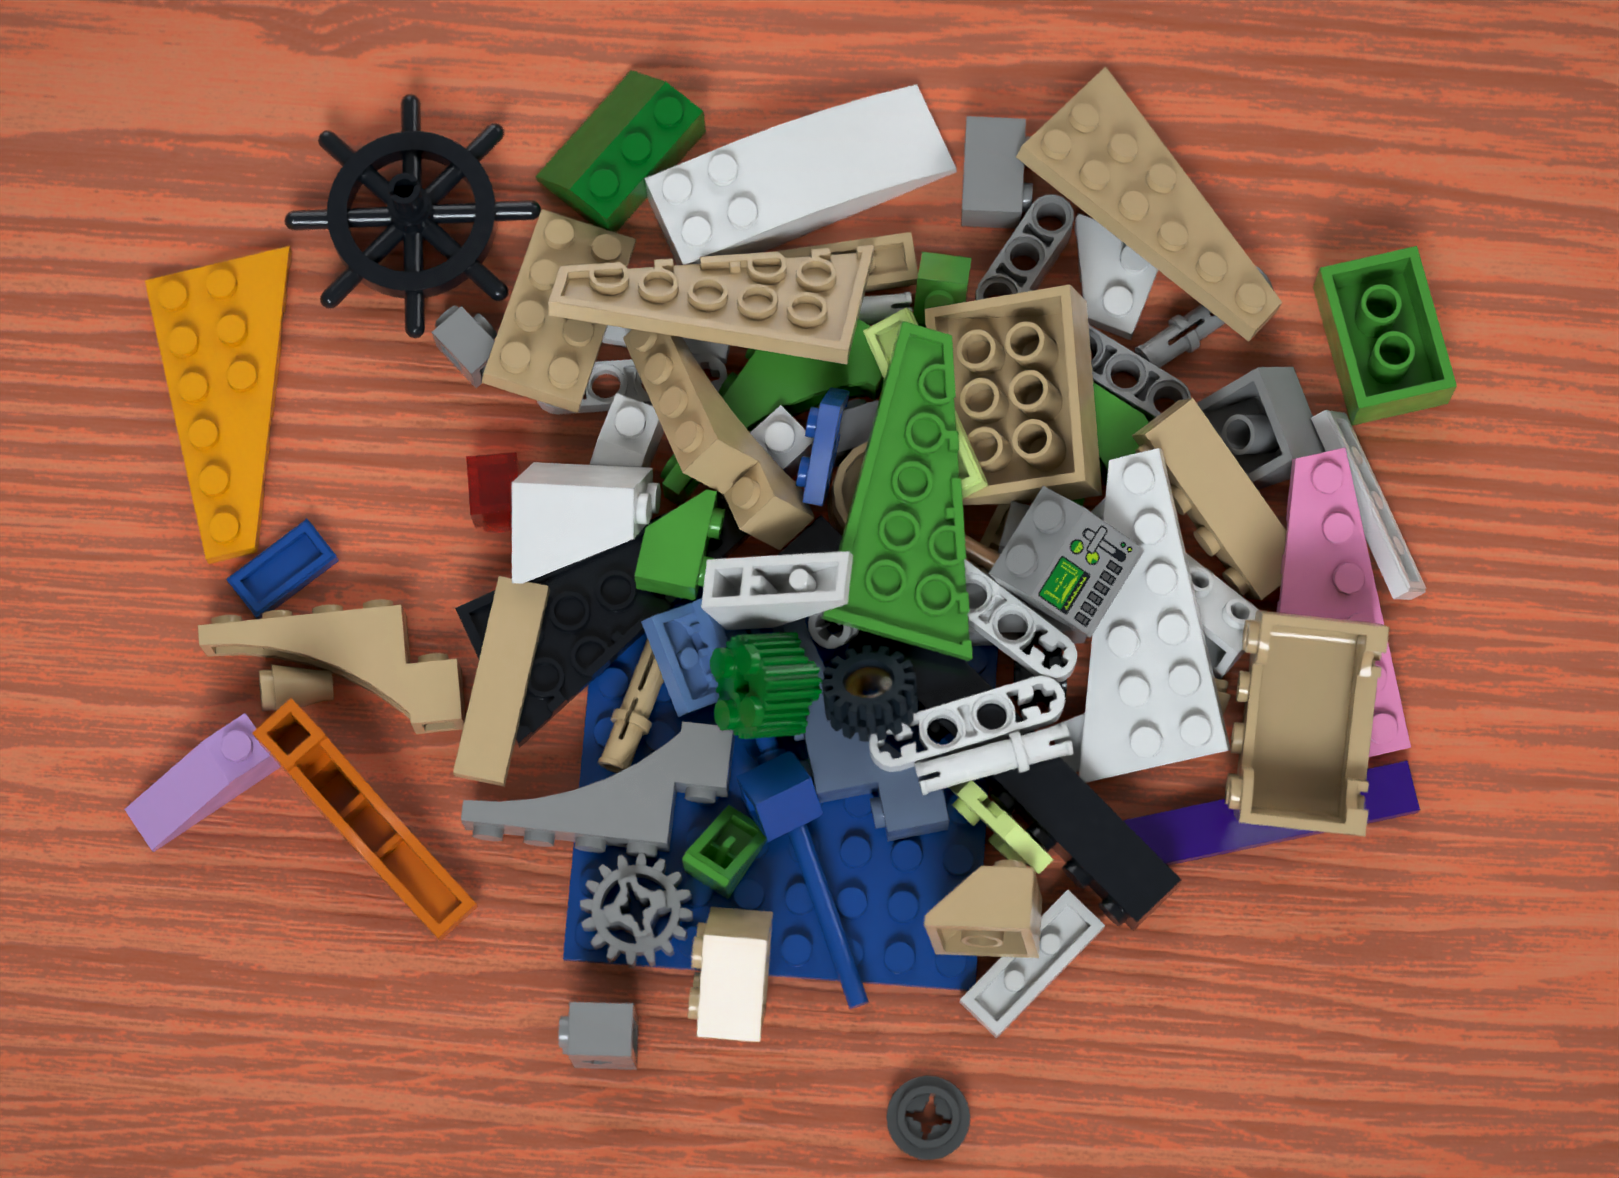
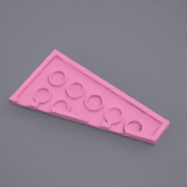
[1277,448,1411,757]

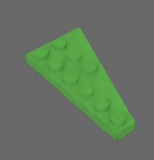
[821,321,973,661]

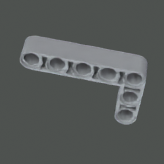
[975,194,1191,422]

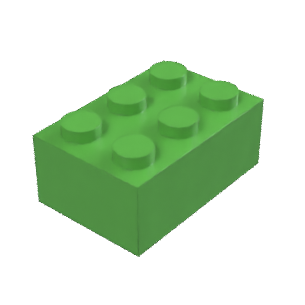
[1313,246,1457,426]

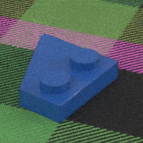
[796,387,850,506]

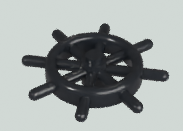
[284,94,541,338]

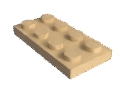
[482,209,636,413]

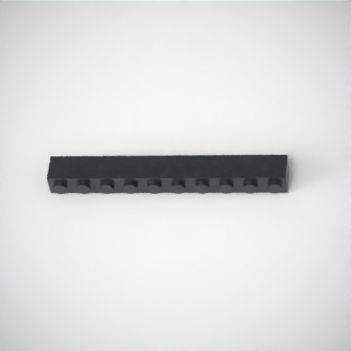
[778,515,1181,931]

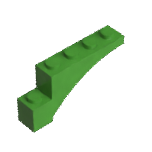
[660,319,884,506]

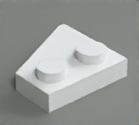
[1074,213,1159,340]

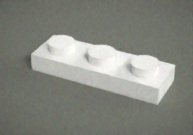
[959,890,1105,1039]

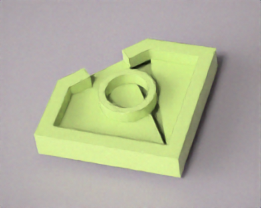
[948,781,1054,874]

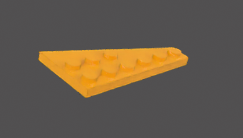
[144,246,292,564]

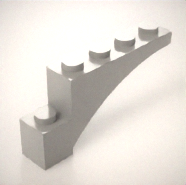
[461,722,735,858]

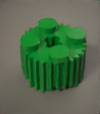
[710,632,822,739]

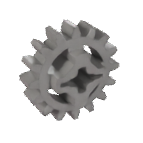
[580,853,693,968]

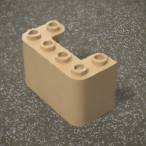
[1225,610,1389,836]

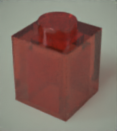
[466,452,521,533]

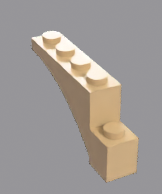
[623,329,815,550]
[198,599,466,734]

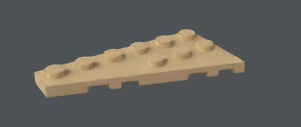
[1016,67,1282,342]
[549,245,874,364]

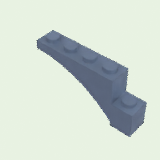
[772,618,949,841]

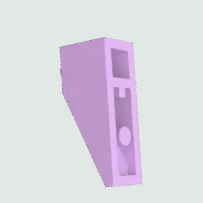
[124,713,280,852]

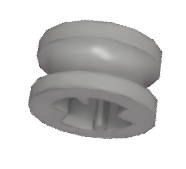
[808,612,859,649]

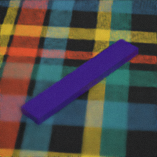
[1123,761,1420,866]

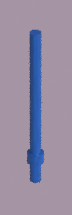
[755,737,869,1009]

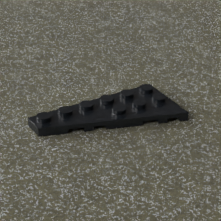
[455,491,751,748]

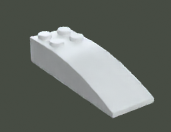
[645,84,957,265]

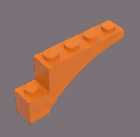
[252,698,478,941]

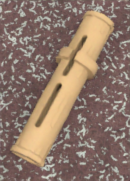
[598,638,664,773]

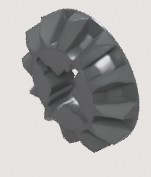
[887,1076,970,1160]

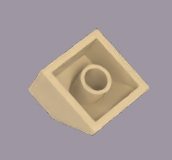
[924,860,1042,958]

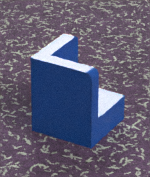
[736,751,823,842]

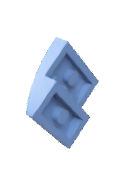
[641,598,761,717]

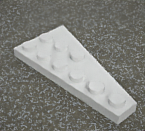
[1079,448,1231,783]

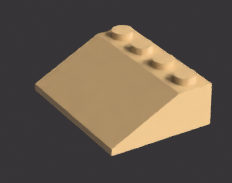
[924,284,1102,505]

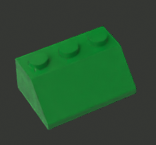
[535,70,706,232]

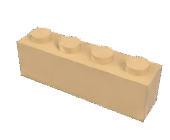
[1132,398,1287,600]

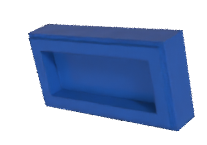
[226,519,339,619]

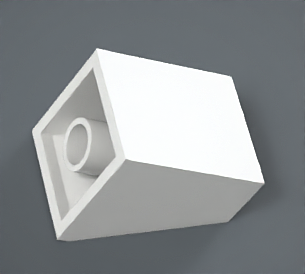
[512,462,661,584]

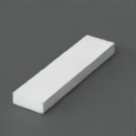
[1311,410,1427,600]

